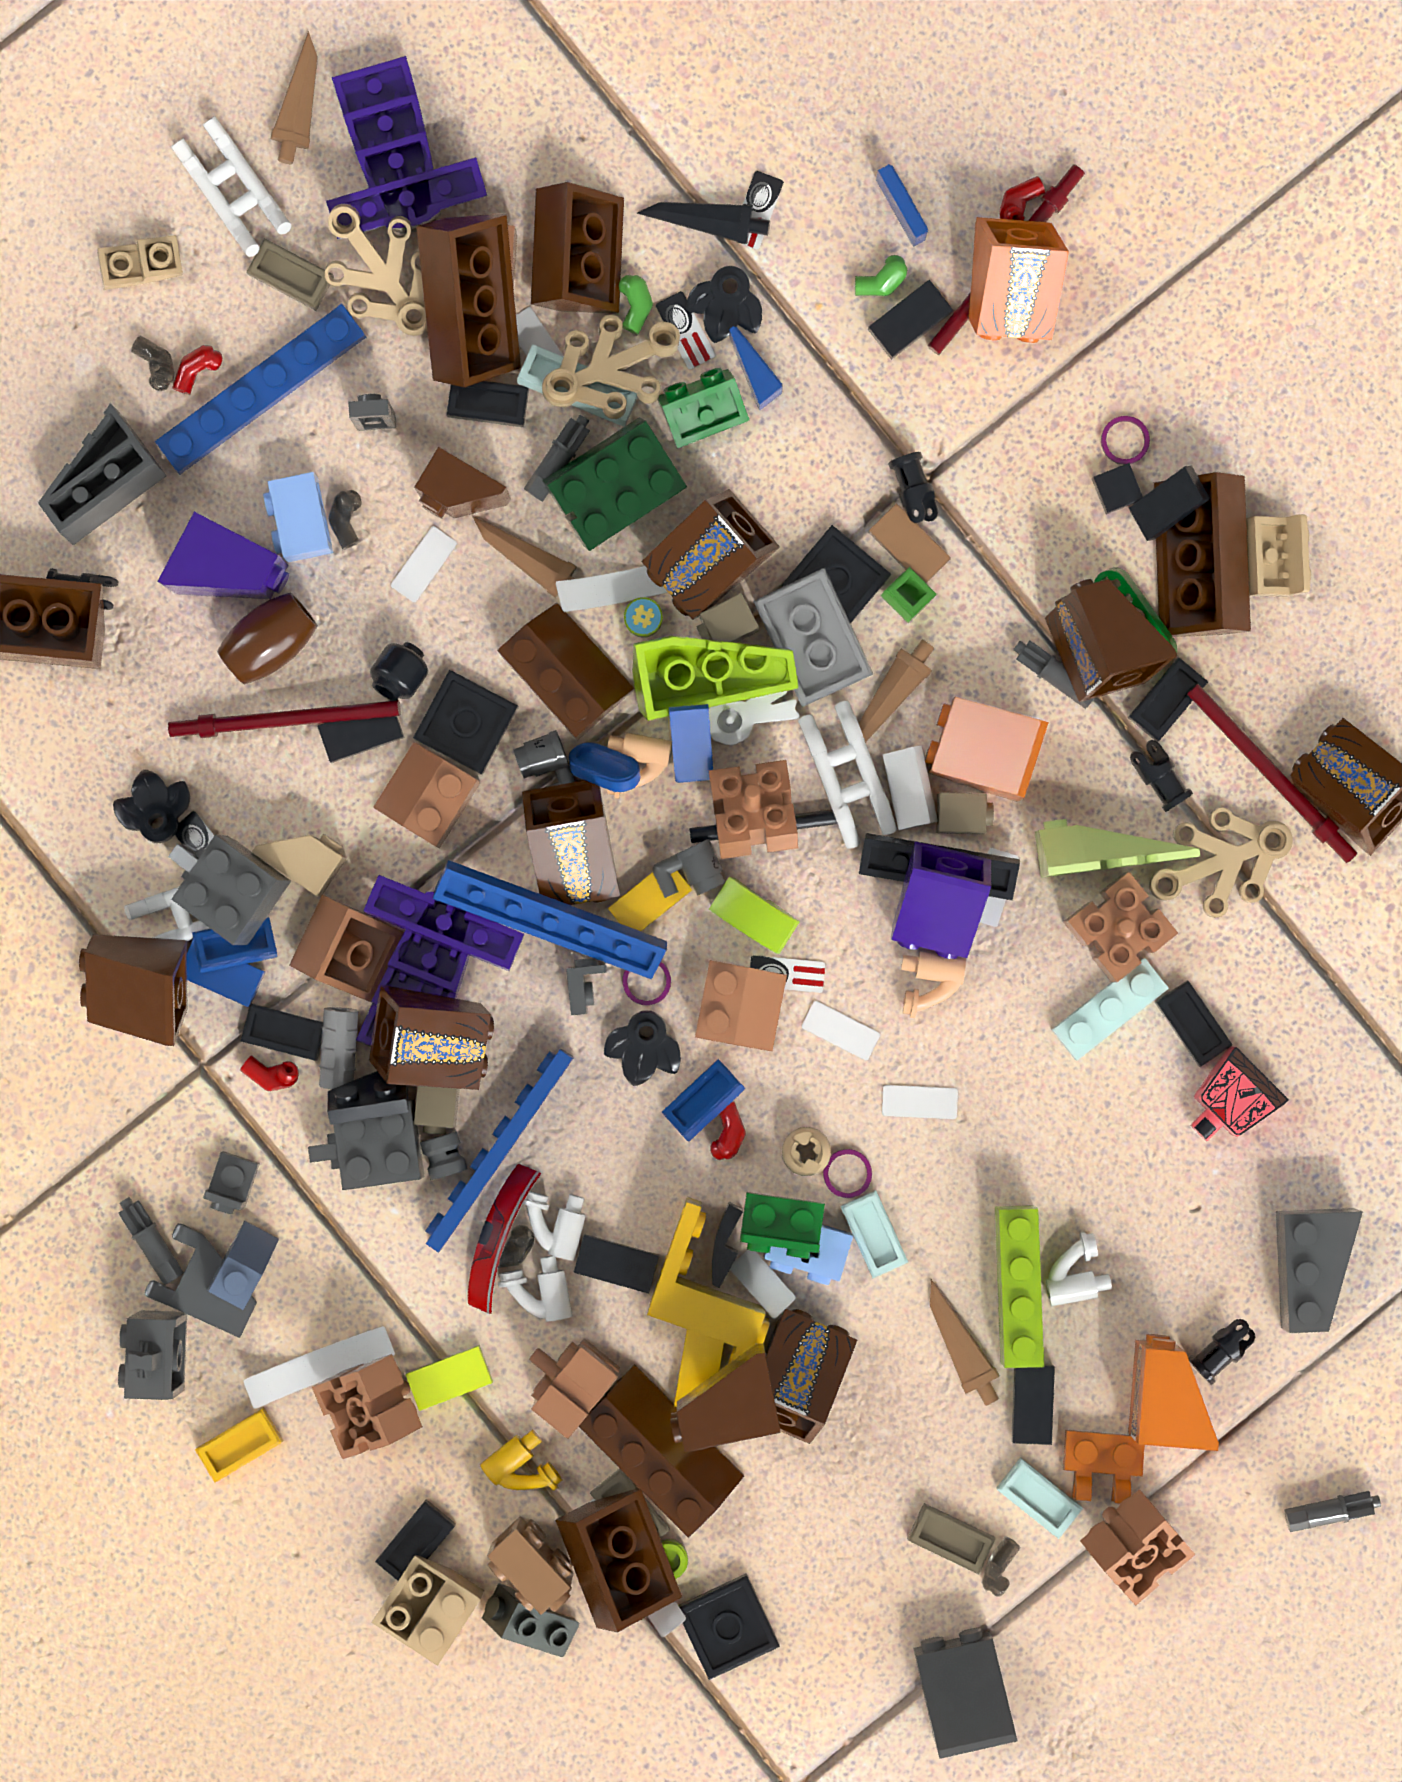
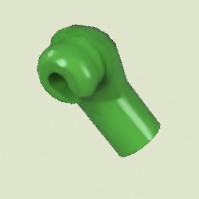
[855,255,908,296]
[619,275,653,335]

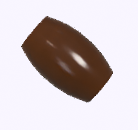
[217,592,318,685]

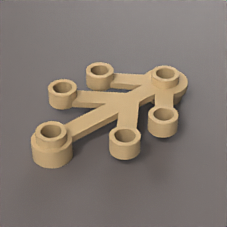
[324,204,427,336]
[542,315,680,419]
[1149,807,1293,918]

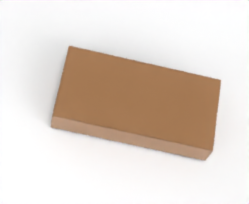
[868,503,951,583]

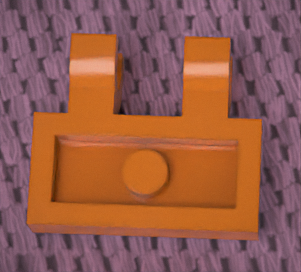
[1063,1430,1145,1504]

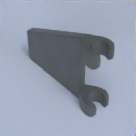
[145,1224,257,1338]

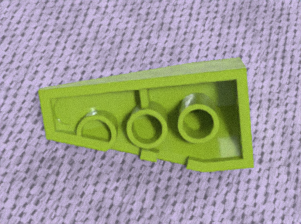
[632,636,799,721]

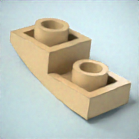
[97,235,183,290]

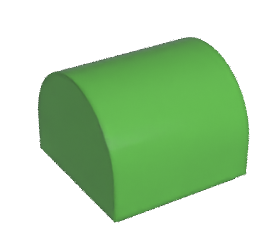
[881,567,937,623]

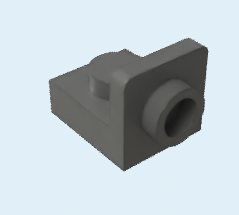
[567,958,607,1015]
[203,1151,260,1214]

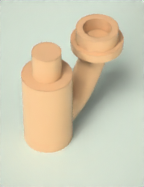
[607,732,672,799]
[901,951,966,1018]

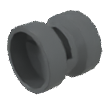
[420,1131,468,1180]

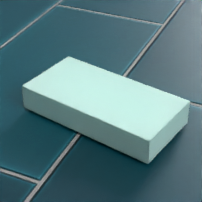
[840,1190,908,1278]
[997,1457,1083,1539]

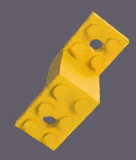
[647,1197,770,1365]

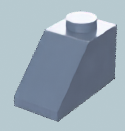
[207,1220,279,1310]

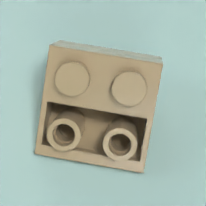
[371,1554,484,1666]

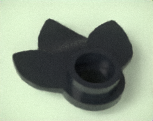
[686,266,762,343]
[113,770,190,843]
[604,1011,681,1086]

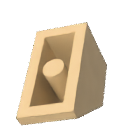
[252,834,347,897]

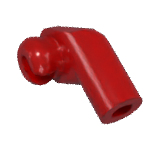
[999,176,1045,221]
[172,345,223,395]
[240,1055,299,1092]
[710,1101,746,1160]

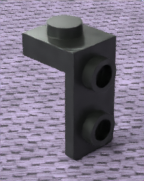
[482,1583,579,1657]

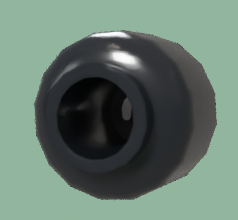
[370,642,428,701]

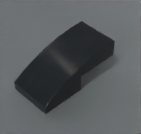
[712,1202,743,1288]

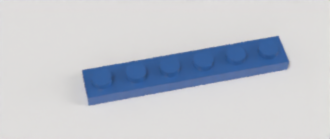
[154,304,366,475]
[433,860,667,980]
[425,1049,574,1253]

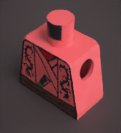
[1190,1046,1289,1142]

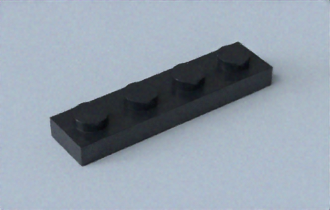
[859,833,1020,901]

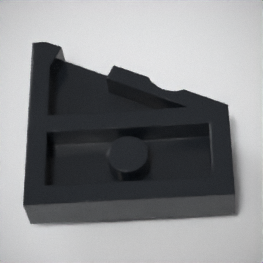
[327,1071,409,1125]

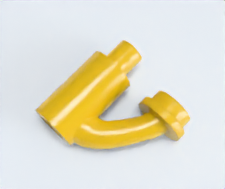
[480,1429,563,1491]

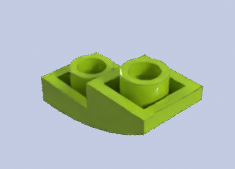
[709,877,800,954]

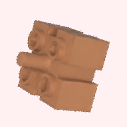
[709,760,798,859]
[1063,872,1178,982]
[529,1338,620,1439]
[312,1354,423,1459]
[1080,1489,1196,1606]

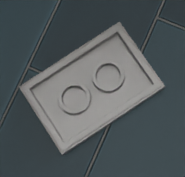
[754,568,873,707]

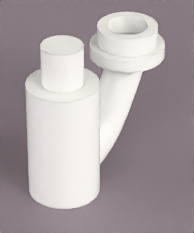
[523,1191,586,1261]
[1046,1232,1112,1307]
[498,1256,573,1322]

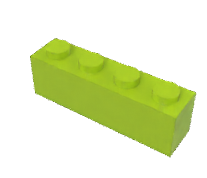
[995,1205,1044,1368]

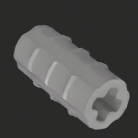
[319,1007,358,1089]

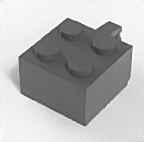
[168,835,291,945]
[308,1100,425,1190]
[118,1310,187,1400]

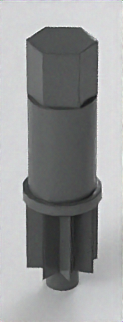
[524,415,590,502]
[1013,640,1094,709]
[118,1197,184,1285]
[1284,1491,1381,1532]

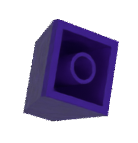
[157,511,289,599]
[891,841,991,959]

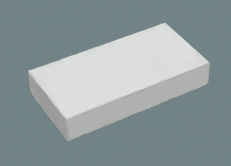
[882,745,938,830]

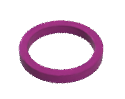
[1101,416,1150,465]
[623,962,671,1006]
[823,1149,872,1198]

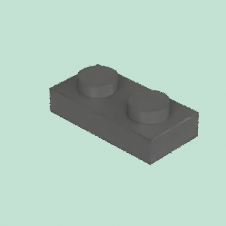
[348,394,396,431]

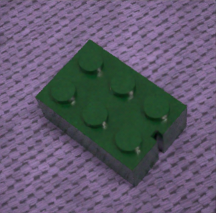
[542,417,687,551]

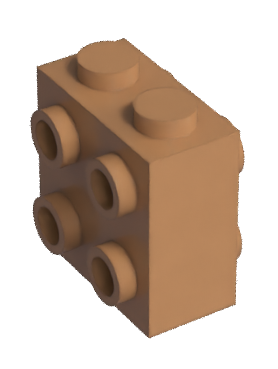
[487,1516,574,1615]

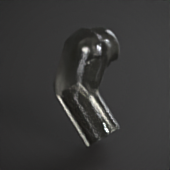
[131,335,175,391]
[328,490,362,550]
[498,1225,535,1268]
[981,1536,1021,1597]

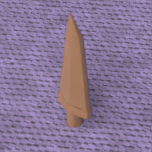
[270,31,318,165]
[473,516,577,598]
[858,639,934,743]
[930,1279,1000,1406]

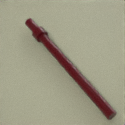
[927,164,1085,355]
[1187,684,1358,863]
[168,700,401,738]

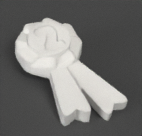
[709,691,800,746]

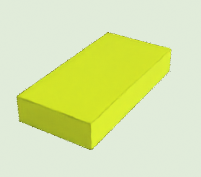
[405,1345,493,1411]

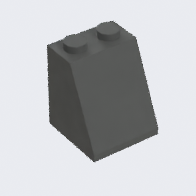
[913,1628,1018,1759]

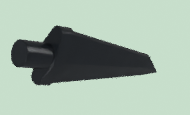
[637,202,770,244]

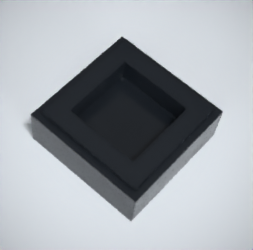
[1092,463,1143,515]

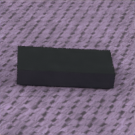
[868,280,953,360]
[446,381,529,427]
[1129,465,1210,541]
[1127,657,1208,742]
[317,700,405,763]
[1155,981,1233,1067]
[240,1004,323,1061]
[574,1234,659,1294]
[1012,1364,1055,1445]
[375,1499,456,1581]

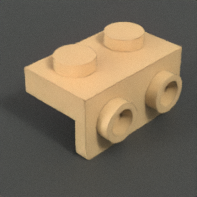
[1246,514,1311,597]

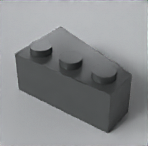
[38,403,167,545]
[1276,1208,1363,1333]

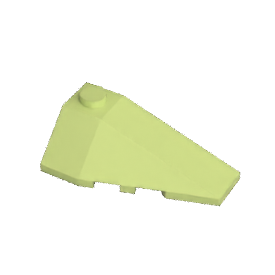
[1035,819,1200,878]

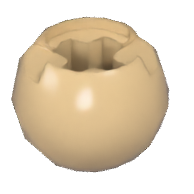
[782,1127,831,1176]

